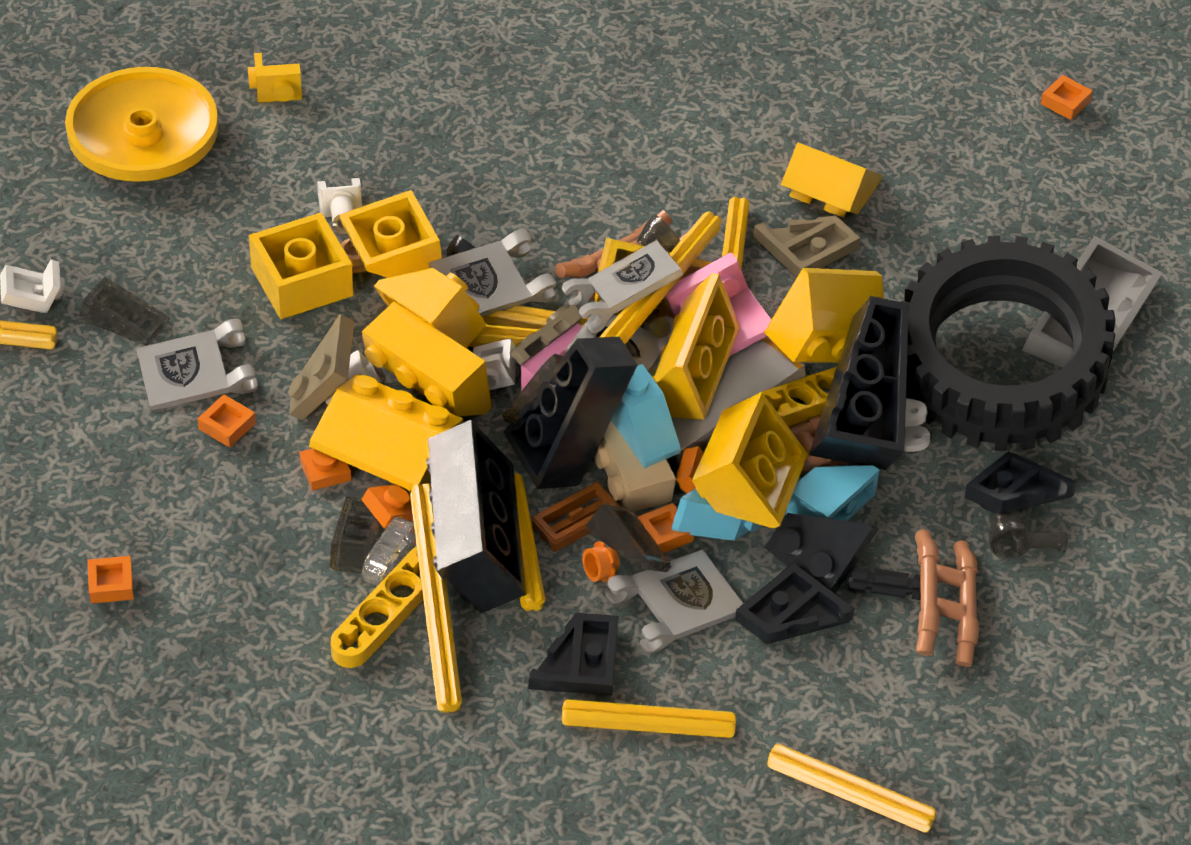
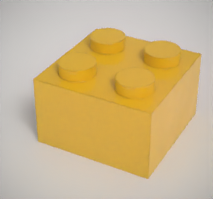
[249,212,353,320]

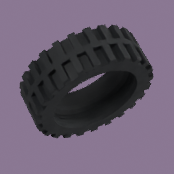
[901,235,1116,451]

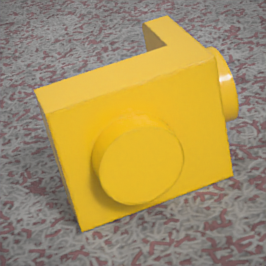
[248,53,302,103]

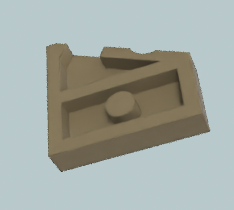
[753,215,860,277]
[510,304,587,366]
[289,314,354,420]

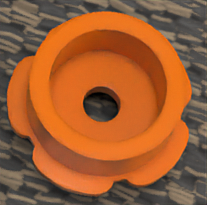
[582,541,620,582]

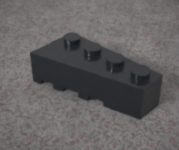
[809,296,909,470]
[503,337,638,489]

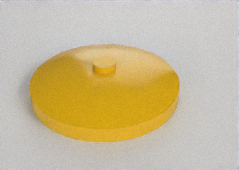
[65,67,218,182]

